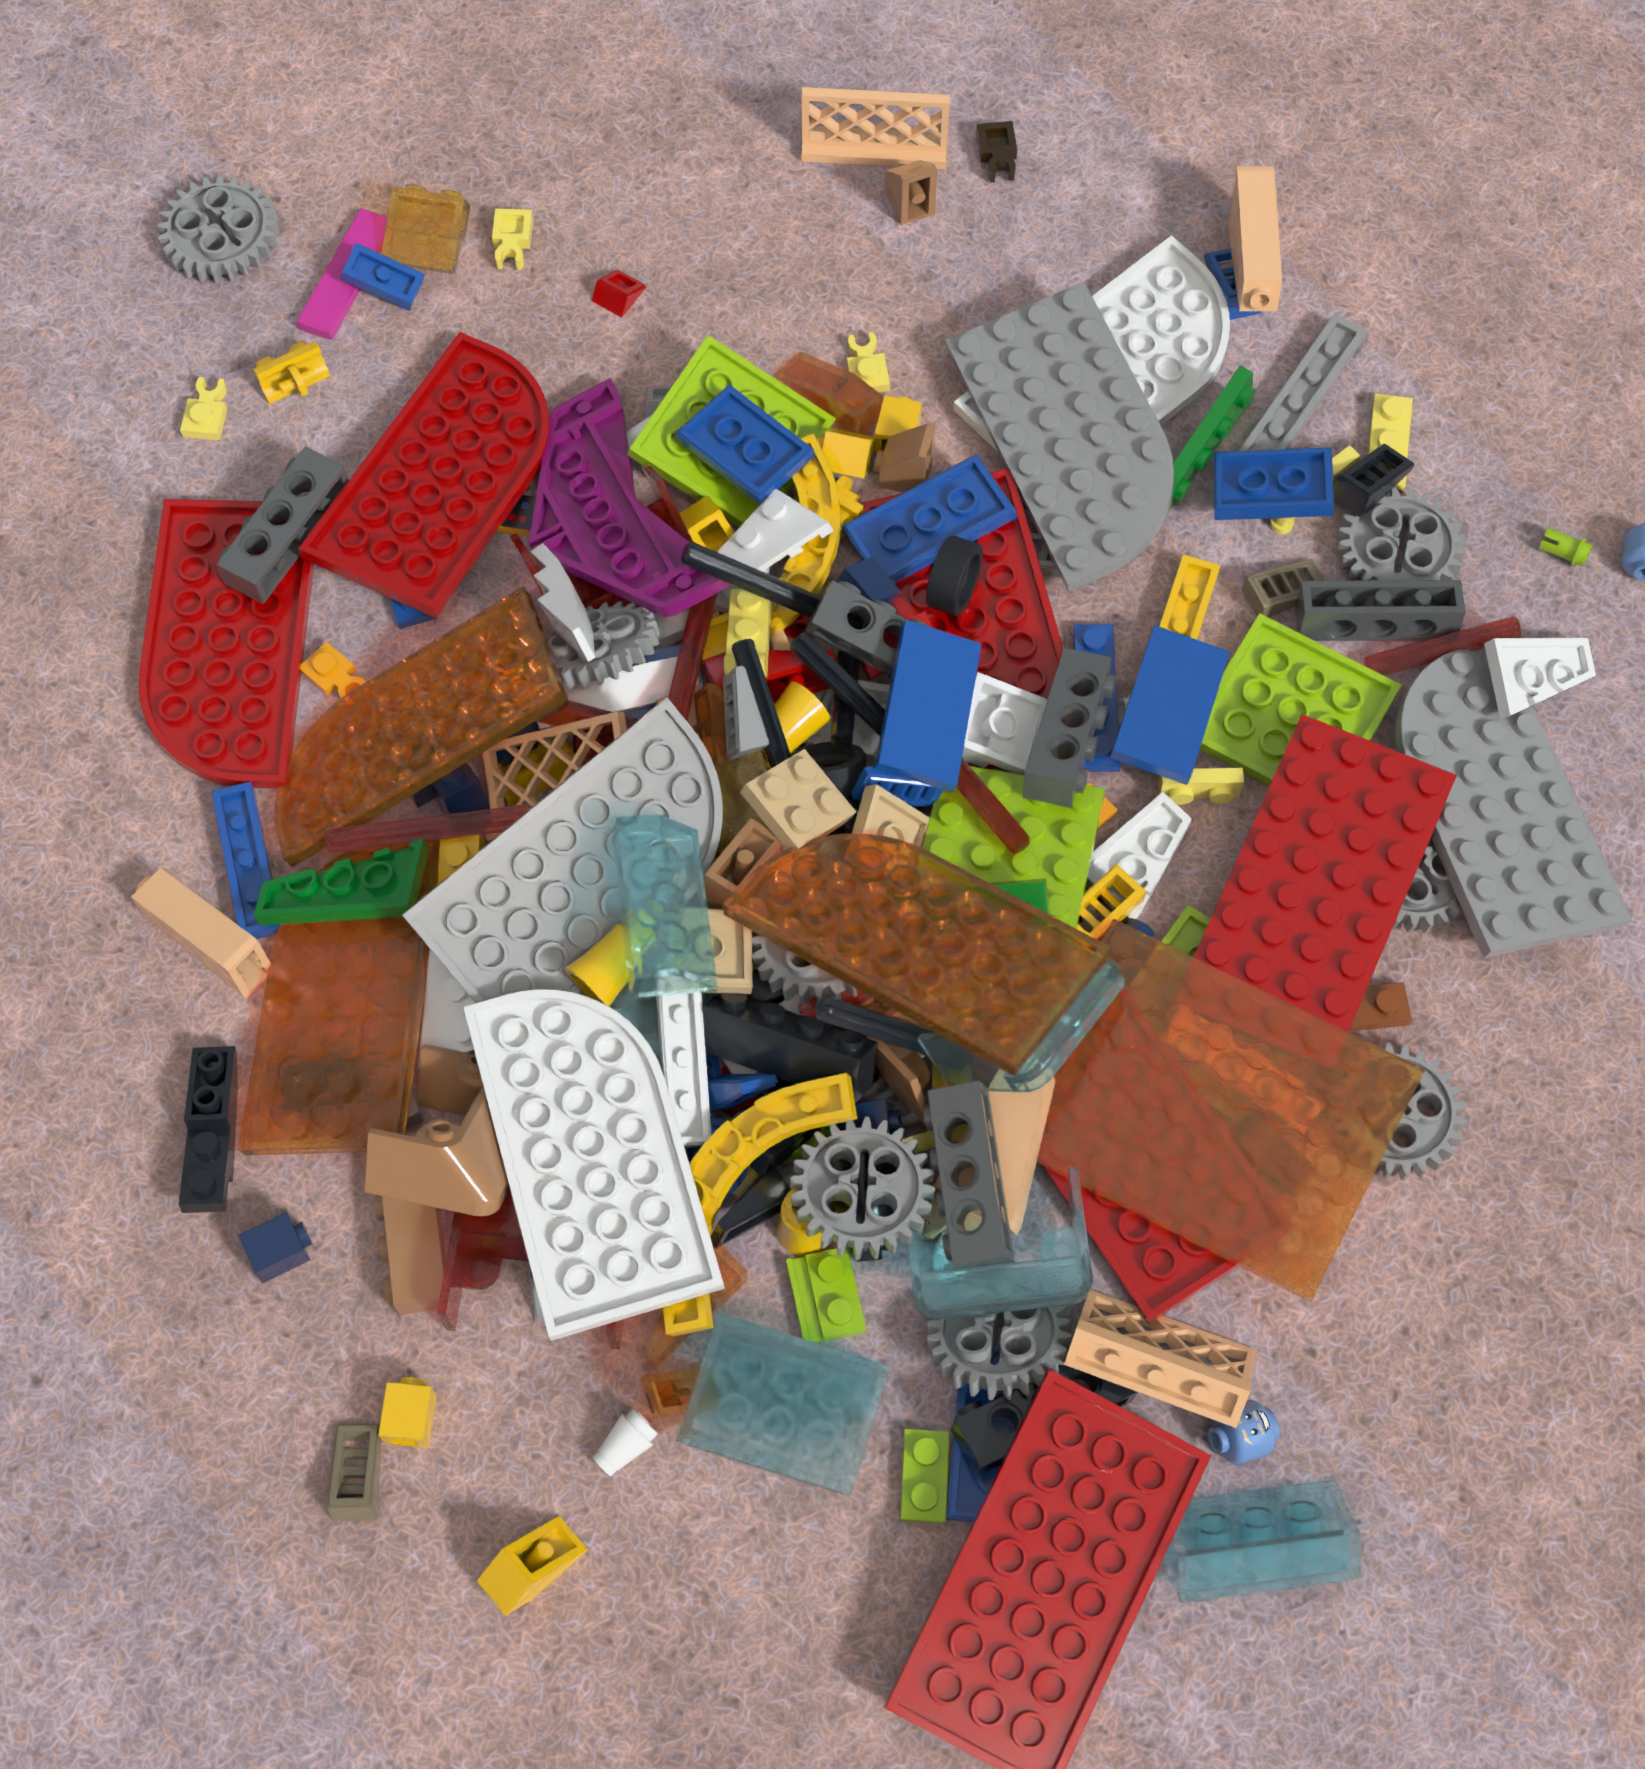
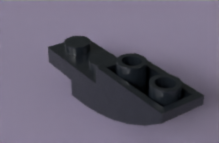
[179,1046,238,1213]

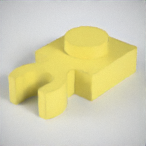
[492,208,533,270]
[847,332,890,396]
[180,377,227,440]

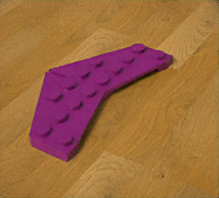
[528,378,731,617]

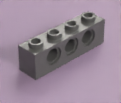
[216,446,349,604]
[804,580,930,677]
[1295,580,1466,641]
[1023,647,1117,808]
[924,1080,1015,1271]

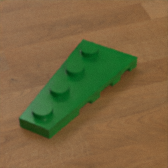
[1169,365,1255,510]
[253,838,429,926]

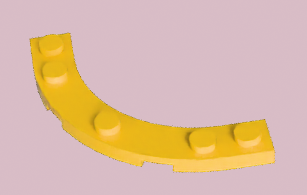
[689,433,841,665]
[663,1073,857,1336]

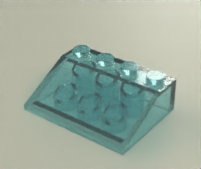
[676,1313,890,1497]

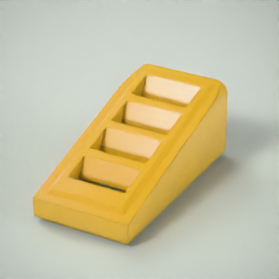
[1075,863,1147,948]

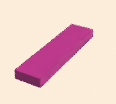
[296,208,395,340]

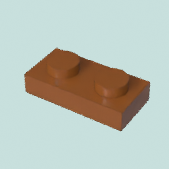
[1349,982,1412,1032]

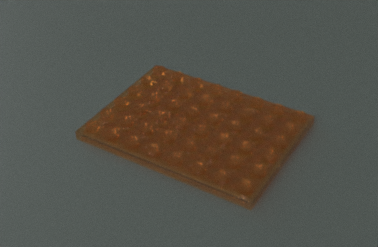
[1036,919,1425,1302]

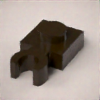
[976,121,1018,183]

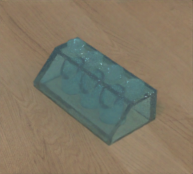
[612,814,718,998]
[1167,1479,1361,1603]

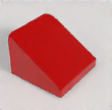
[592,269,647,318]

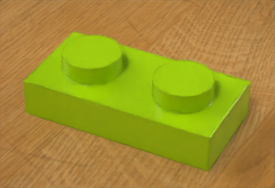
[900,1429,949,1524]

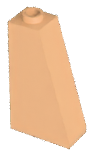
[1228,166,1282,311]
[131,867,274,999]
[934,1050,1056,1236]

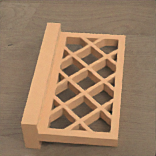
[801,87,950,169]
[481,711,627,841]
[1064,1289,1257,1428]

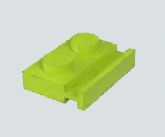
[786,1248,866,1346]

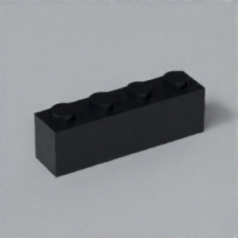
[703,993,878,1103]

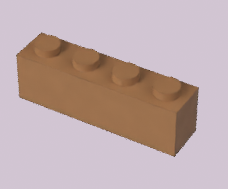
[375,1132,452,1315]

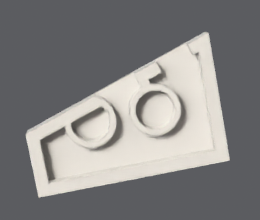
[717,489,834,599]
[1484,638,1596,720]
[1086,792,1192,921]
[418,949,475,1069]

